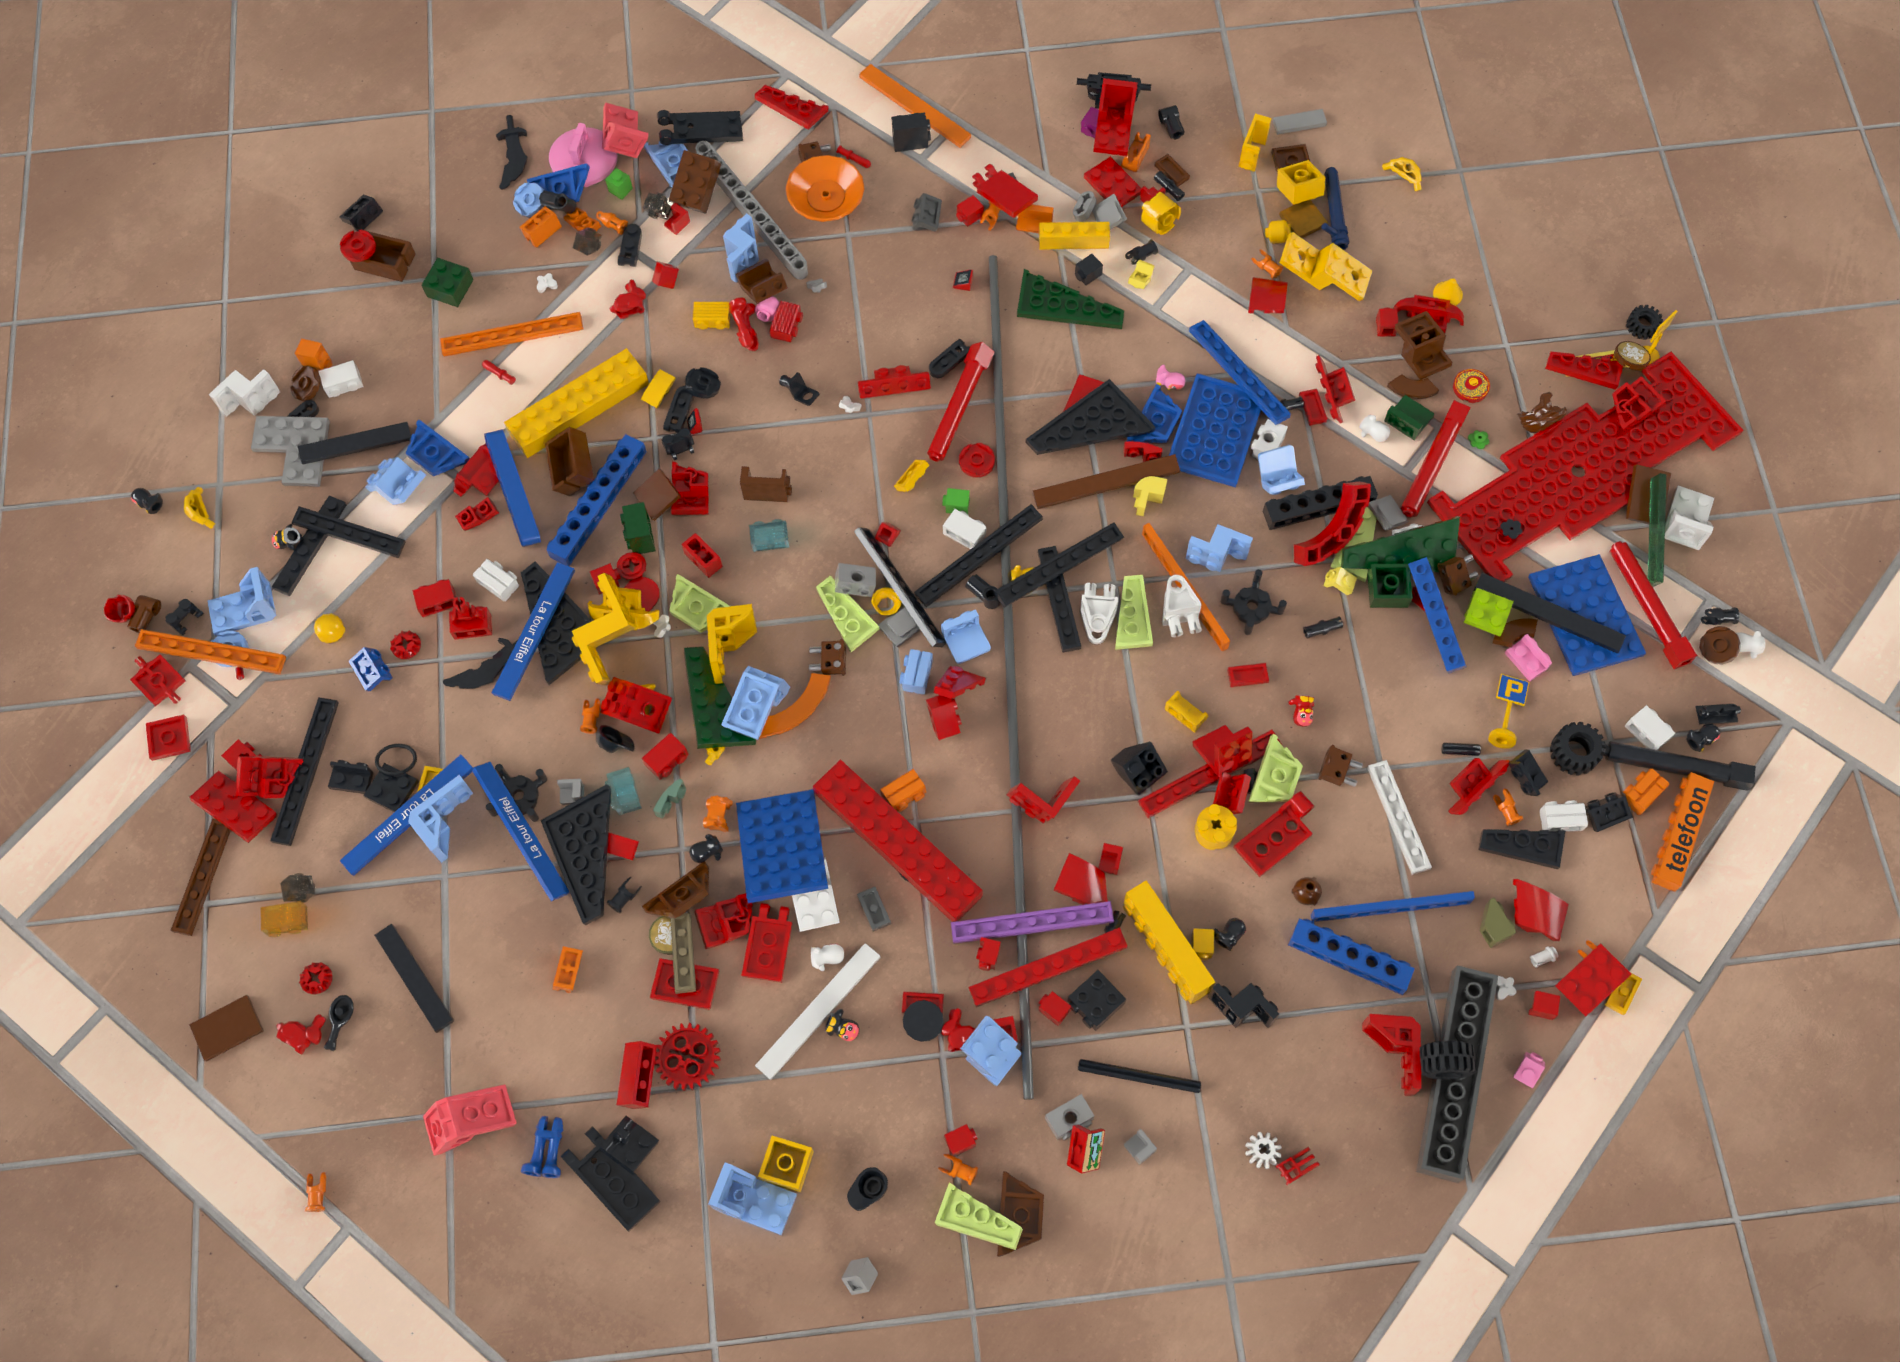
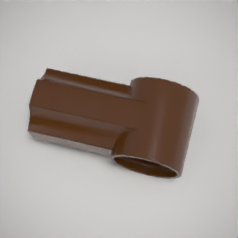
[127,595,161,633]

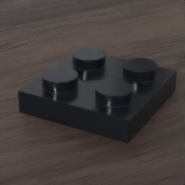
[363,763,419,812]

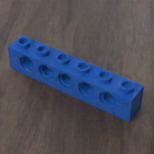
[1408,557,1467,674]
[1288,918,1415,995]

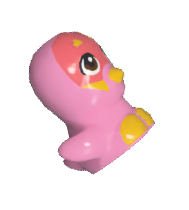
[1156,365,1185,390]

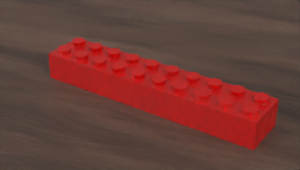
[813,759,983,922]

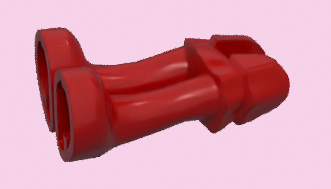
[728,297,759,351]

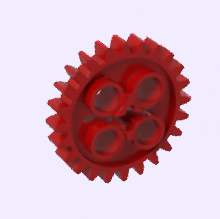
[654,1022,721,1091]

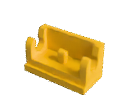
[1165,691,1208,733]

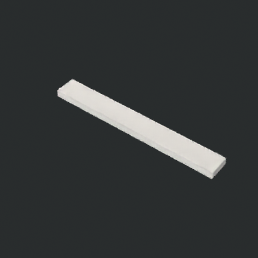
[755,943,881,1080]

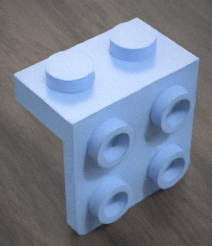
[1258,445,1305,495]
[941,609,991,664]

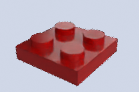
[146,714,191,761]

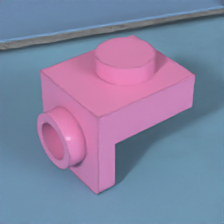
[1514,1052,1545,1088]

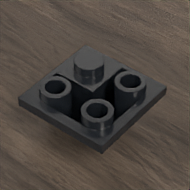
[1111,741,1168,795]

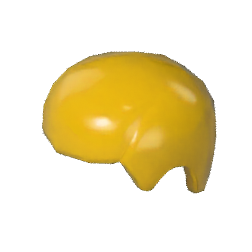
[314,613,345,644]

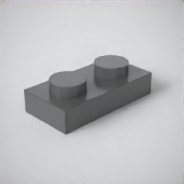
[857,887,891,932]

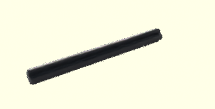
[1078,1059,1201,1093]

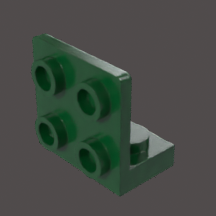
[1384,395,1435,441]

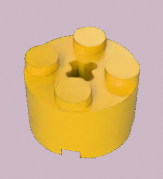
[1141,192,1181,235]
[1195,804,1237,850]

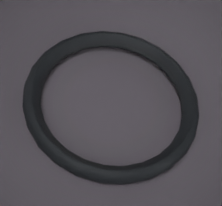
[375,744,417,776]

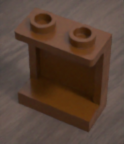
[736,259,788,304]
[740,466,792,502]

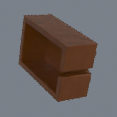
[669,150,721,214]
[350,231,416,282]
[545,427,594,496]

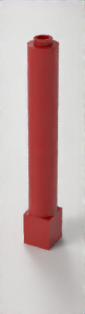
[927,342,994,462]
[1400,400,1471,518]
[1609,541,1697,670]

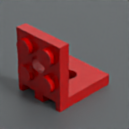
[600,677,672,734]
[1193,725,1253,777]
[1006,776,1080,823]

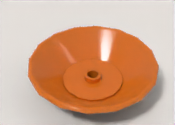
[786,155,865,222]

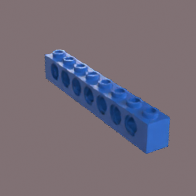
[546,434,647,566]

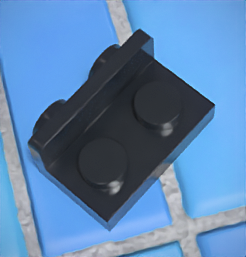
[339,194,383,231]
[1508,750,1548,796]
[328,760,373,794]
[1585,792,1633,832]

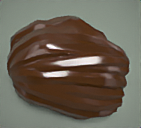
[1517,392,1567,433]

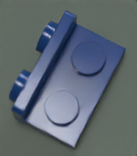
[349,647,393,691]

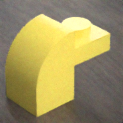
[1133,476,1167,516]

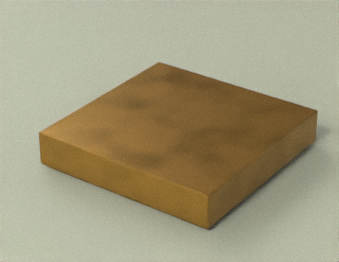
[1279,199,1328,238]

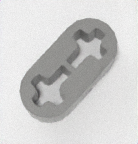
[1073,191,1096,222]

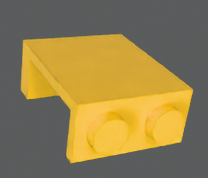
[1239,113,1272,172]

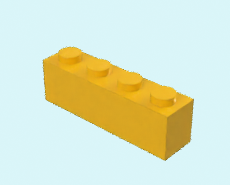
[1039,222,1110,250]

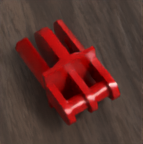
[1275,1147,1320,1185]

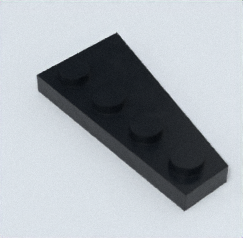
[1478,829,1566,869]

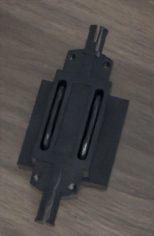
[1076,72,1151,109]

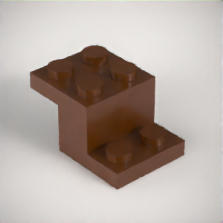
[1395,311,1453,380]

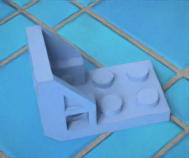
[207,567,276,636]
[721,666,790,740]
[408,775,473,863]
[708,1162,797,1236]

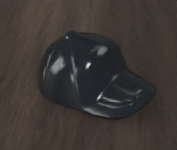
[596,725,635,753]
[847,1167,888,1211]

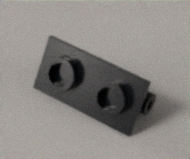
[1695,704,1741,725]

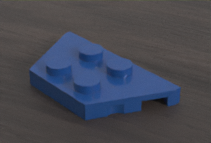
[527,163,590,209]
[1127,384,1182,443]
[406,420,470,477]

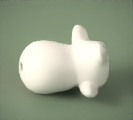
[1359,414,1390,442]
[1736,631,1765,659]
[811,944,844,971]

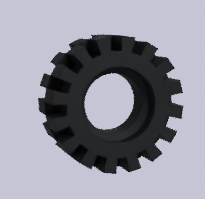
[1626,305,1663,340]

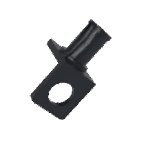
[779,372,820,406]

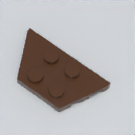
[642,861,709,919]
[997,1171,1044,1257]

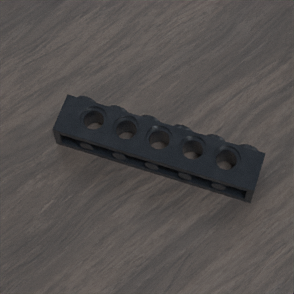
[1262,476,1378,530]

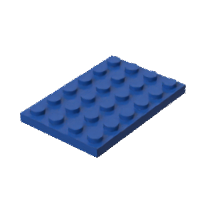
[1169,373,1261,488]
[1528,554,1646,676]
[736,789,828,903]

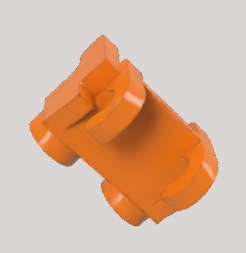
[703,796,733,832]

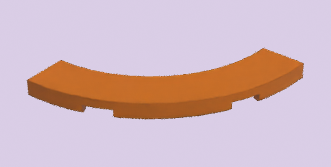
[759,673,831,739]

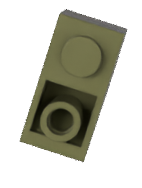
[1480,897,1516,948]

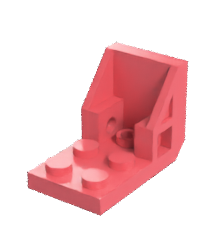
[602,103,648,158]
[423,1084,517,1156]

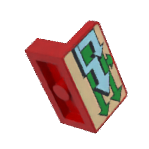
[1067,1124,1105,1174]

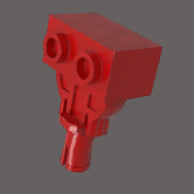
[449,597,492,640]

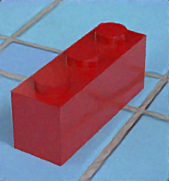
[616,1041,657,1109]

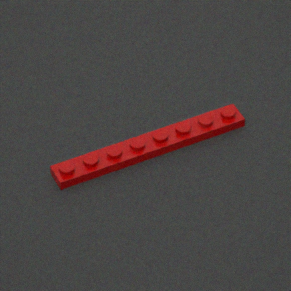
[968,928,1128,1008]

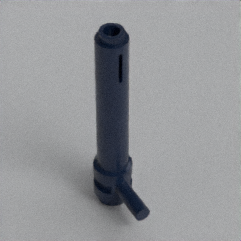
[1321,167,1350,250]

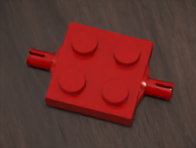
[130,654,186,706]

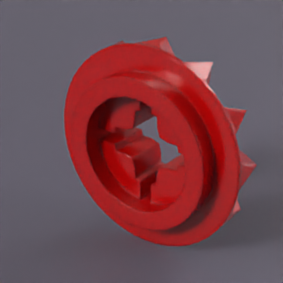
[617,552,647,581]
[390,630,421,659]
[299,962,333,995]

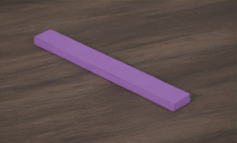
[951,901,1114,944]

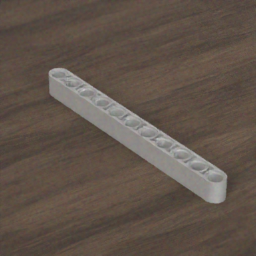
[696,141,808,280]

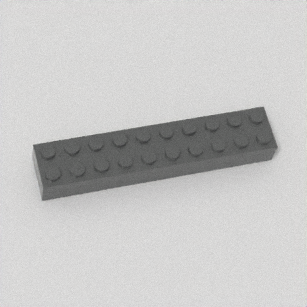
[1416,965,1498,1183]

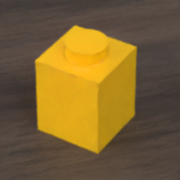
[1191,928,1214,961]

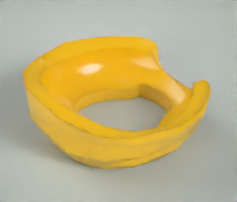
[871,587,901,615]

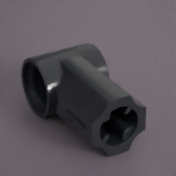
[1158,105,1185,140]
[539,190,576,214]
[965,574,1000,609]

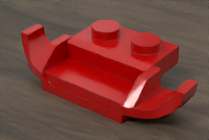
[1394,295,1464,333]
[453,444,499,497]

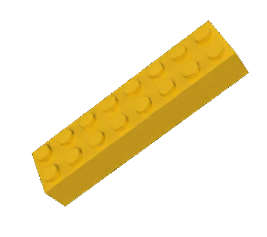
[504,348,649,458]

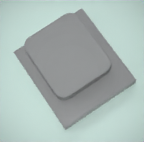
[1092,194,1127,230]
[1368,495,1409,531]
[878,605,920,647]

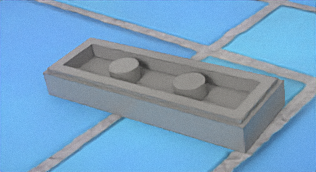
[1273,109,1327,135]

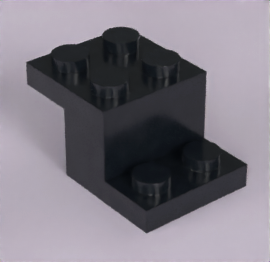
[1208,983,1279,1028]

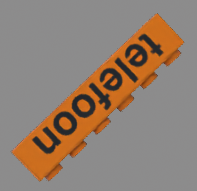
[1651,772,1714,892]

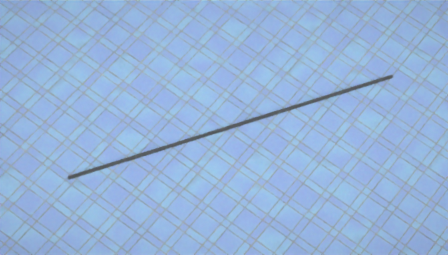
[989,255,1034,1100]

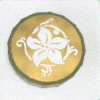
[649,916,673,955]

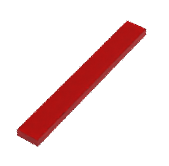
[1138,730,1282,818]

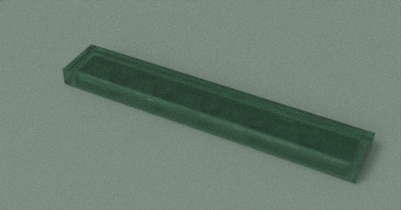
[1648,473,1667,587]

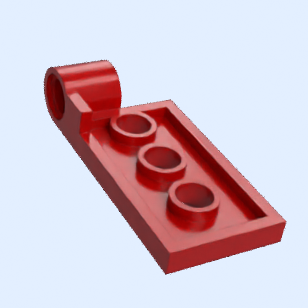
[1233,791,1314,877]

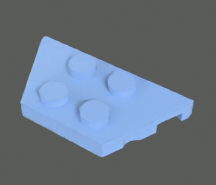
[644,141,688,188]

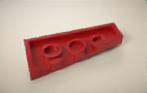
[755,85,829,130]
[1545,351,1623,390]

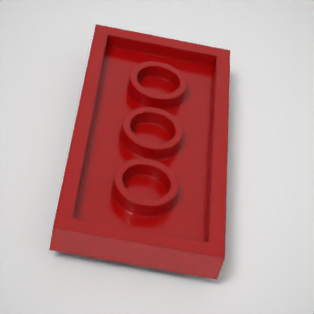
[189,770,277,843]

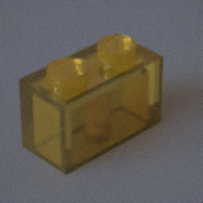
[260,901,308,937]

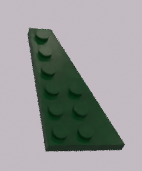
[1017,269,1125,329]
[1341,516,1460,572]
[684,647,756,749]

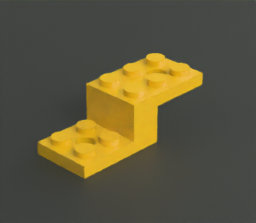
[1279,232,1372,301]

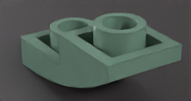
[653,779,686,819]

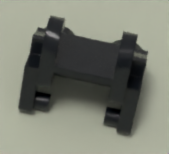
[661,428,695,461]
[165,599,204,636]

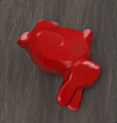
[609,279,646,319]
[941,1008,975,1052]
[276,1014,326,1055]

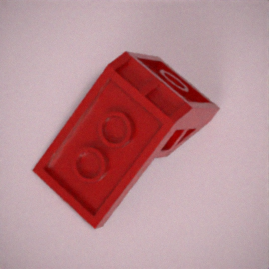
[1093,78,1137,156]
[1362,1014,1422,1096]

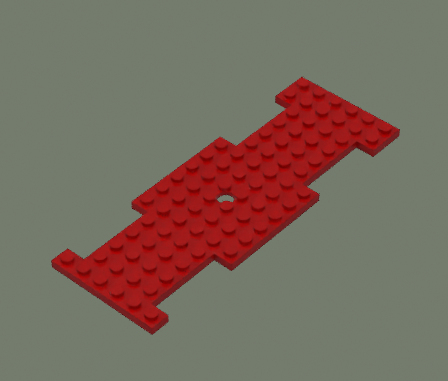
[1427,351,1744,582]

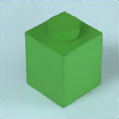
[605,168,633,200]
[942,488,970,514]

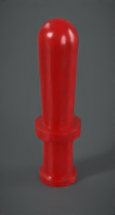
[836,145,871,168]
[482,360,516,385]

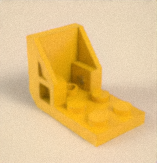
[707,604,757,684]

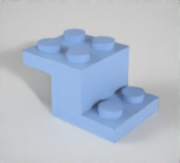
[723,213,759,282]
[365,457,426,505]
[1185,524,1253,572]
[960,1016,1022,1086]

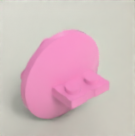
[549,123,618,187]

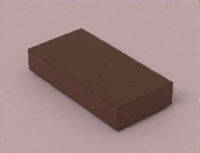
[1154,154,1190,187]

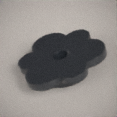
[1500,519,1522,539]

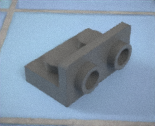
[911,193,942,232]

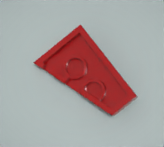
[933,666,986,699]

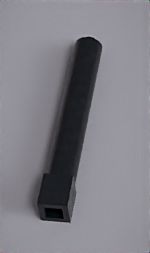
[1603,741,1756,791]

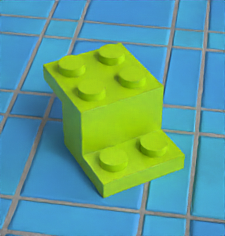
[1463,583,1514,636]

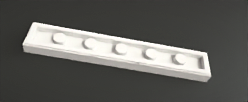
[1367,760,1432,875]

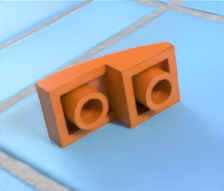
[563,207,602,238]

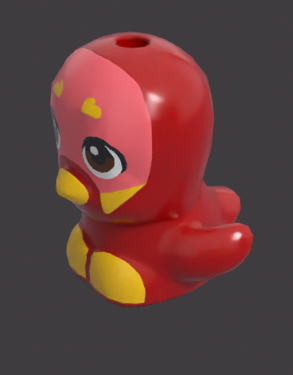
[1289,695,1314,727]

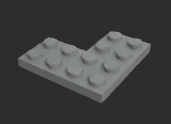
[251,416,330,487]

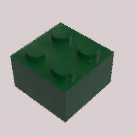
[421,257,474,307]
[620,502,656,554]
[1367,564,1412,608]

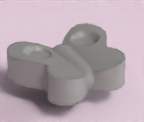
[806,279,827,293]

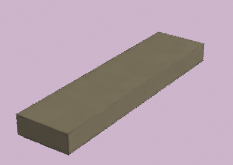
[670,913,696,994]

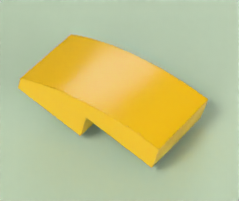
[641,369,676,409]

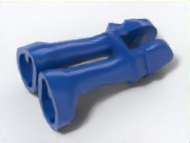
[521,1116,564,1178]

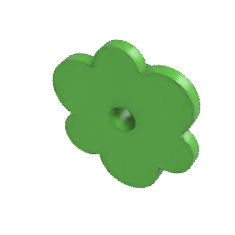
[1468,430,1489,449]

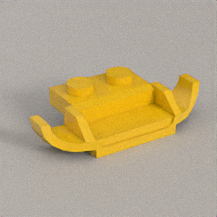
[588,587,659,631]

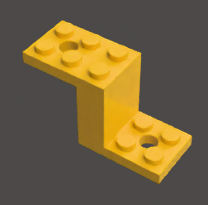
[572,573,636,685]

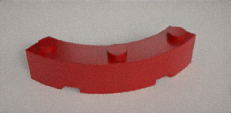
[1294,481,1371,566]

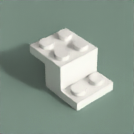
[209,369,280,417]
[792,857,840,932]

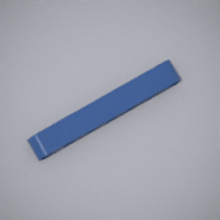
[484,429,541,547]

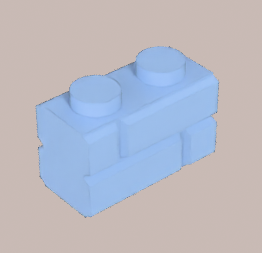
[899,649,933,695]

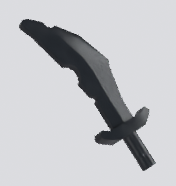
[496,115,528,190]
[443,638,518,689]

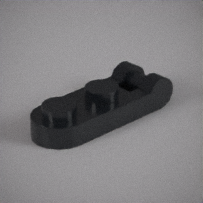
[618,224,642,267]
[929,339,970,379]
[663,386,694,433]

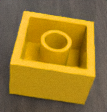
[1277,160,1326,204]
[758,1135,814,1193]

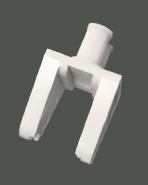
[1162,575,1202,637]
[1080,583,1118,644]

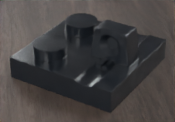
[599,1115,659,1174]

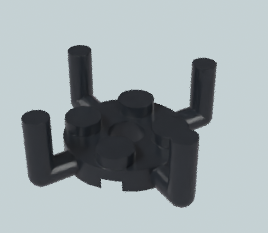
[1220,569,1287,635]
[486,764,548,822]

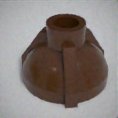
[1292,877,1322,906]

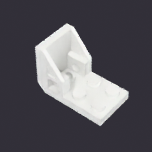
[1661,486,1714,550]

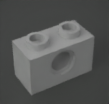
[835,563,876,597]
[1045,1094,1094,1140]

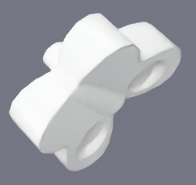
[537,273,558,293]
[839,396,862,413]
[653,615,671,638]
[1496,976,1516,1000]

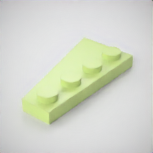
[1331,507,1377,582]
[1115,575,1153,650]
[816,576,880,652]
[935,1182,1023,1250]

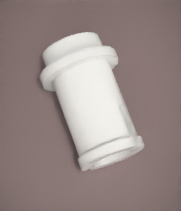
[1530,946,1558,968]

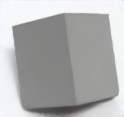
[557,779,584,805]
[1124,1129,1157,1165]
[841,1257,878,1295]

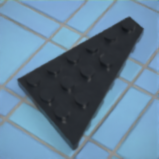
[1025,379,1156,455]
[521,561,592,685]
[540,784,611,925]

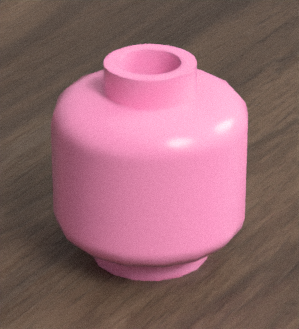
[755,296,779,322]

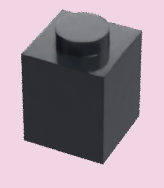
[1075,254,1103,285]

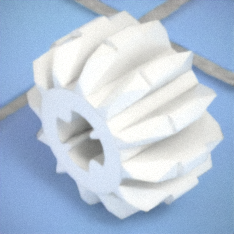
[1245,1132,1281,1169]

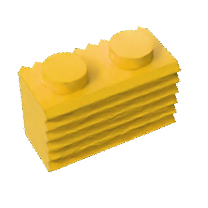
[693,302,731,330]

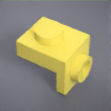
[1128,260,1155,289]
[1324,567,1357,595]

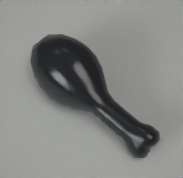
[324,995,354,1051]

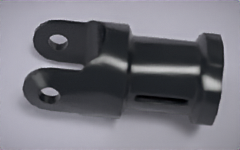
[1125,239,1158,265]
[1701,607,1740,625]
[607,877,642,914]

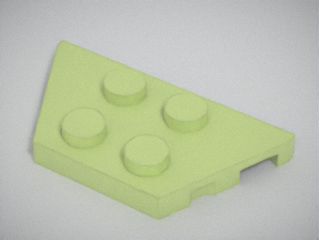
[669,574,730,633]
[1248,734,1303,802]

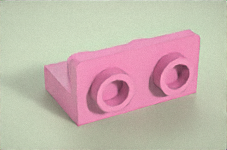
[1505,634,1552,682]

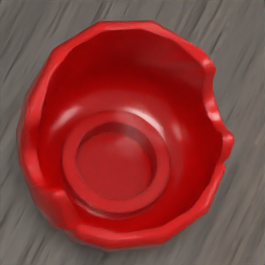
[104,594,136,623]

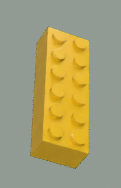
[1123,880,1216,1004]

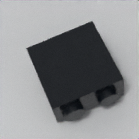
[891,112,931,152]
[1067,970,1126,1031]

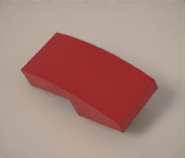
[1123,441,1163,462]
[455,497,499,531]
[607,833,639,860]

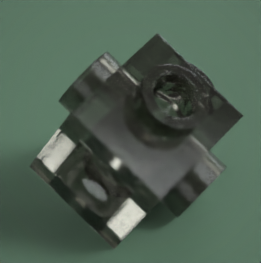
[643,192,673,220]
[573,228,602,256]
[280,873,315,904]

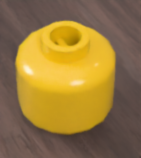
[1265,220,1291,244]

